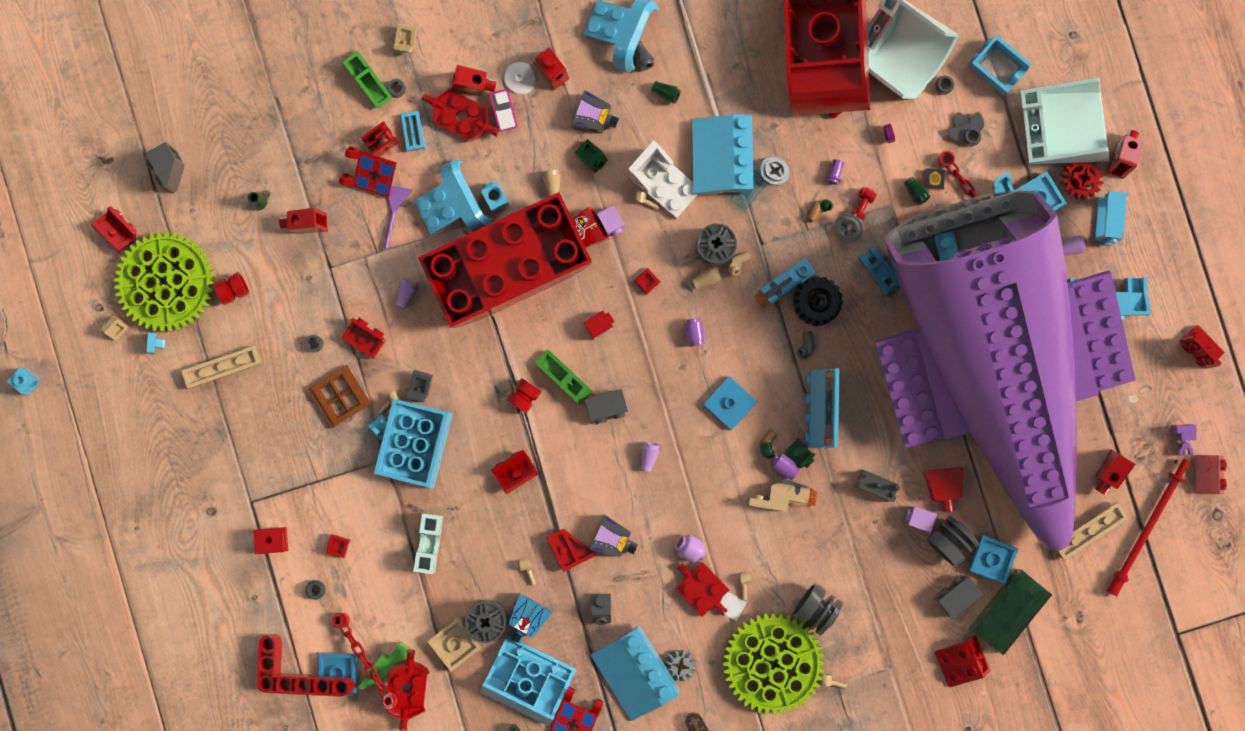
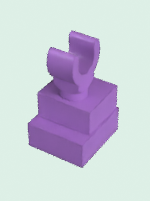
[1171,424,1197,456]

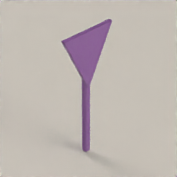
[384,186,412,249]

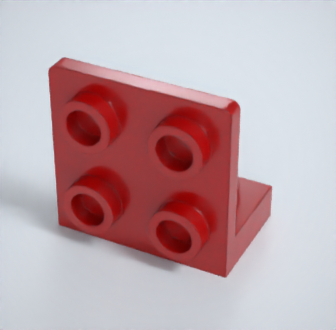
[1180,325,1225,369]
[935,635,991,687]

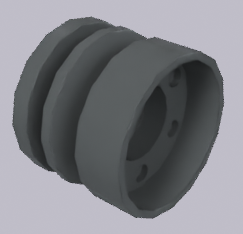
[695,223,737,267]
[926,516,979,568]
[792,583,843,636]
[465,599,508,643]

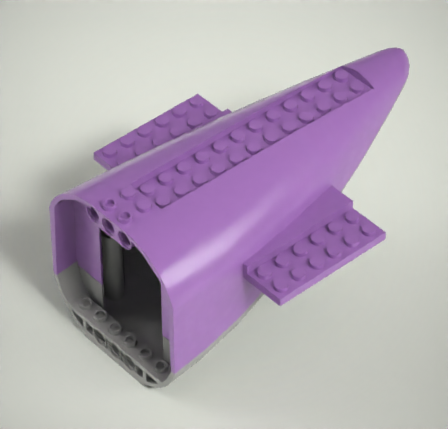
[875,190,1136,551]

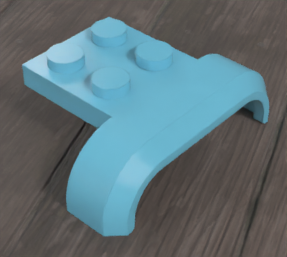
[584,0,659,73]
[414,159,492,235]
[993,171,1067,211]

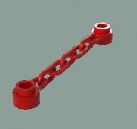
[938,151,977,198]
[332,613,400,709]

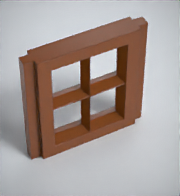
[308,365,371,428]

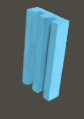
[400,111,426,152]

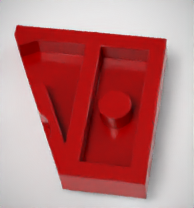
[546,529,597,572]

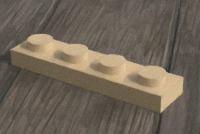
[181,346,262,389]
[1056,502,1129,561]

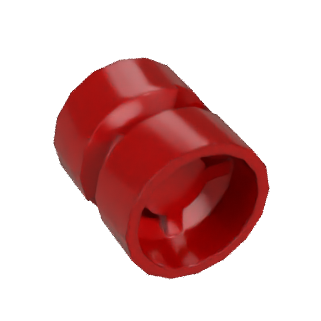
[213,272,249,305]
[507,378,542,414]

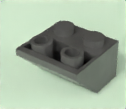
[145,142,185,193]

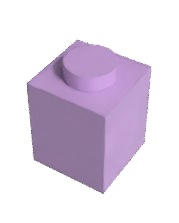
[597,205,625,237]
[905,506,937,533]

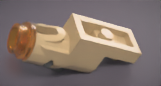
[748,479,817,512]

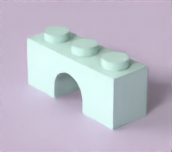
[413,513,444,574]

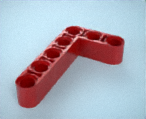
[257,634,355,697]

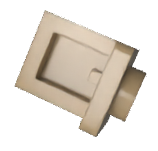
[393,23,417,54]

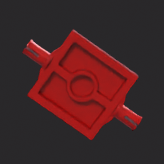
[675,562,730,617]

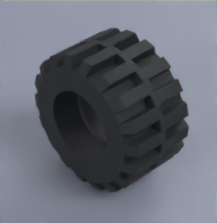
[793,276,843,326]

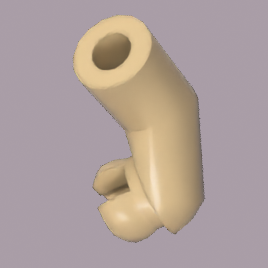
[728,251,751,276]

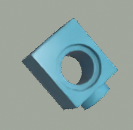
[481,182,510,213]
[7,367,42,395]

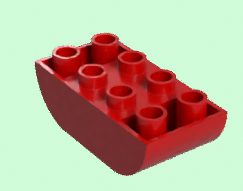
[784,0,870,116]
[418,192,592,328]

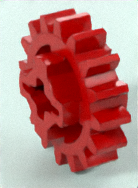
[1060,162,1104,200]

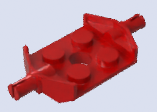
[422,88,500,142]
[385,649,429,731]

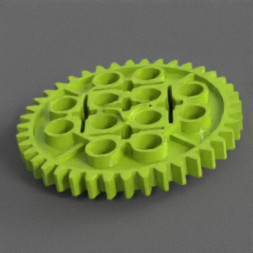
[114,232,216,332]
[723,612,825,715]

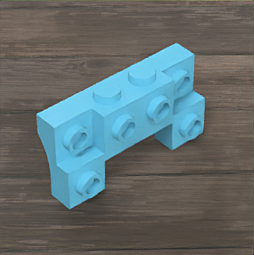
[1067,277,1151,320]

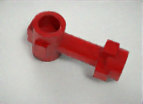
[850,187,877,221]

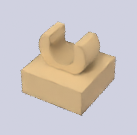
[101,315,129,341]

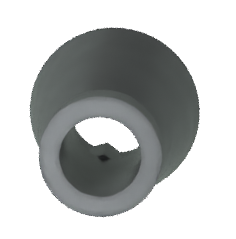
[634,41,654,71]

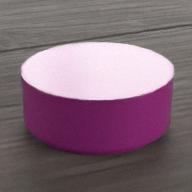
[883,124,895,144]

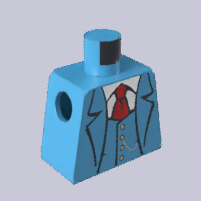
[509,593,553,643]

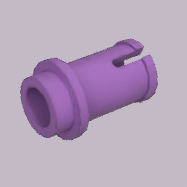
[826,159,844,185]

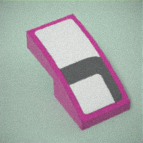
[489,88,518,132]

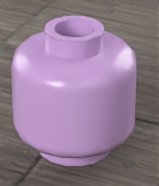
[676,535,706,563]

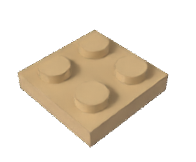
[428,617,482,672]

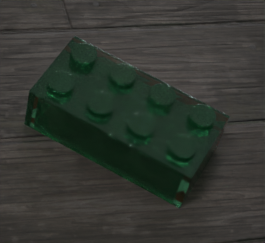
[969,568,1052,655]

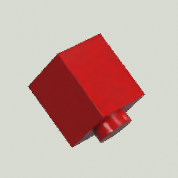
[584,310,614,340]

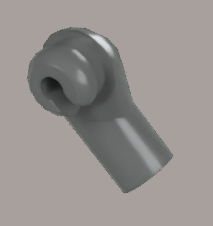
[797,331,815,359]

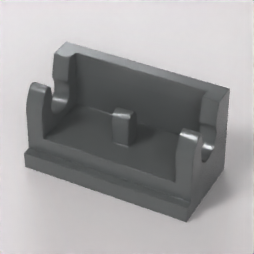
[856,470,900,502]

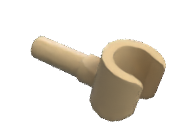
[635,191,660,210]
[378,391,400,414]
[520,559,536,586]
[739,572,752,600]
[820,674,847,689]

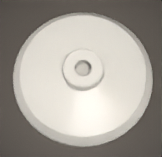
[503,62,537,95]

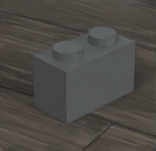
[585,389,628,425]
[935,575,983,619]

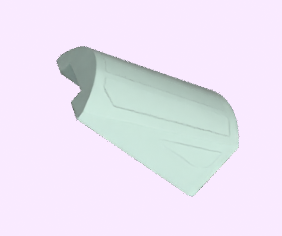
[867,0,959,99]
[1021,78,1110,164]

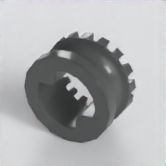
[388,79,406,98]
[305,335,323,352]

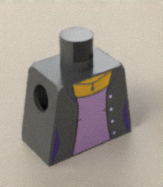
[572,90,619,133]
[590,515,638,557]

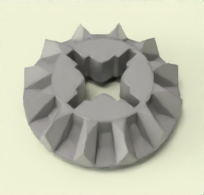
[759,157,790,186]
[834,212,865,242]
[665,650,696,681]

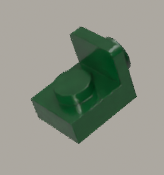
[575,139,608,173]
[784,439,815,468]

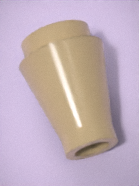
[542,170,561,197]
[692,266,722,289]

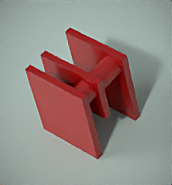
[361,121,399,157]
[253,527,289,555]

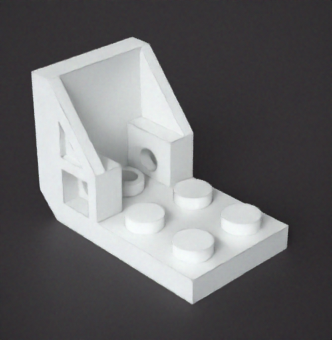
[628,140,698,219]

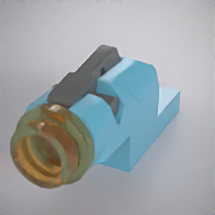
[755,258,816,308]

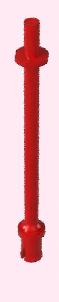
[1106,459,1190,597]

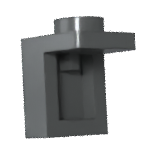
[406,370,433,402]
[591,594,611,625]

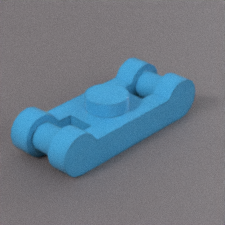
[858,246,900,297]

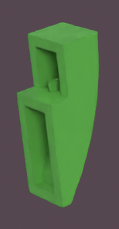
[342,51,393,109]
[535,349,592,405]
[359,642,411,689]

